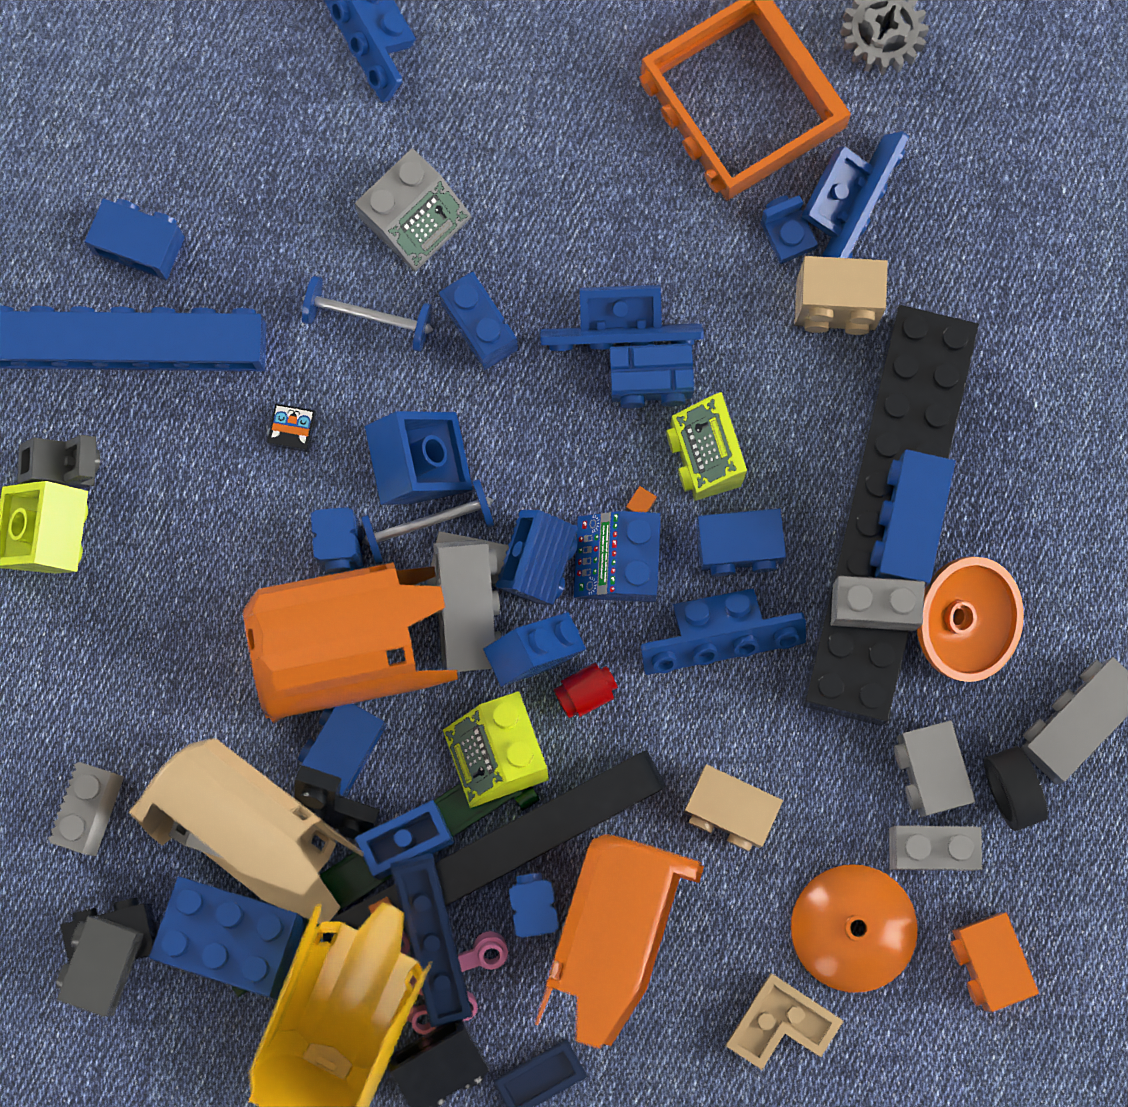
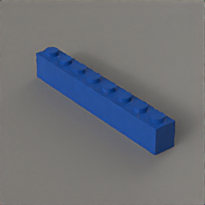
[0,305,267,371]

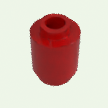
[553,662,618,719]

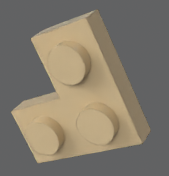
[725,973,843,1070]

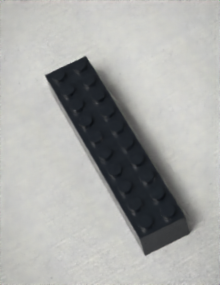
[801,304,979,726]

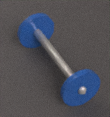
[302,275,433,352]
[361,479,494,564]

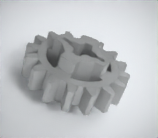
[840,0,929,75]

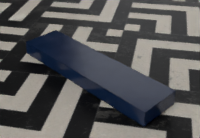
[390,853,473,1028]

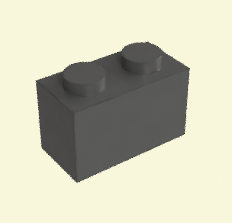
[56,916,145,1017]

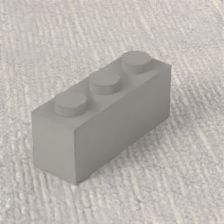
[433,539,501,672]
[1021,657,1128,784]

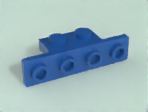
[324,0,416,102]
[801,131,909,258]
[540,285,704,351]
[641,588,806,675]

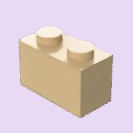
[683,764,783,852]

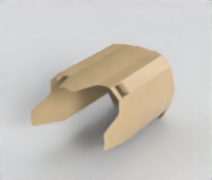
[129,738,363,924]

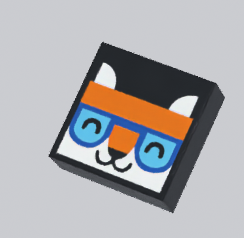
[267,403,317,453]

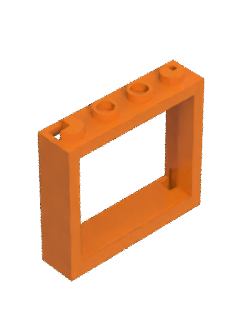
[639,0,851,201]

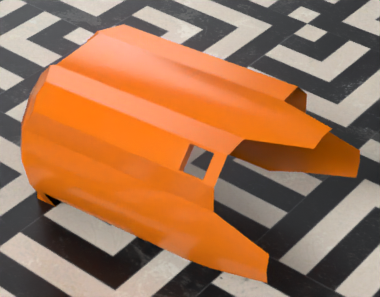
[243,562,458,719]
[534,834,704,1048]

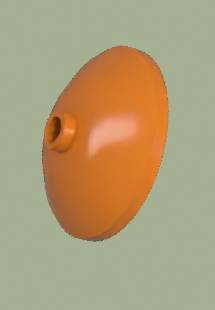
[917,556,1024,682]
[790,865,918,993]

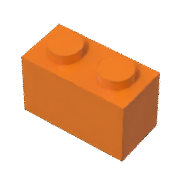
[951,912,1039,1012]

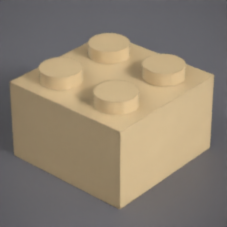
[795,256,888,335]

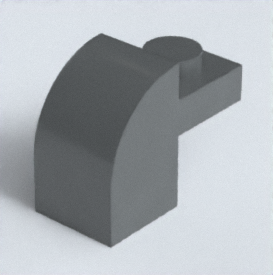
[17,435,100,489]

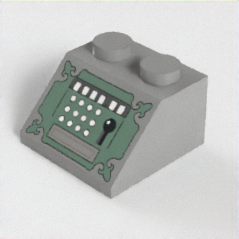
[354,148,472,272]

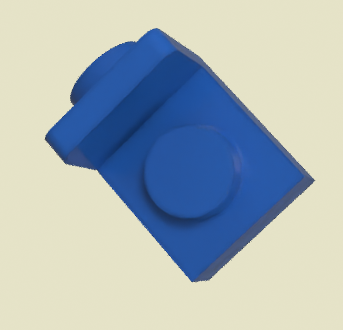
[760,195,818,265]

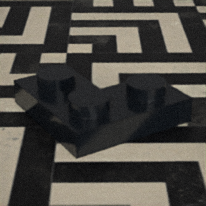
[294,765,380,840]

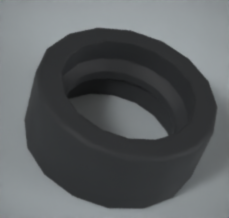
[984,746,1048,831]

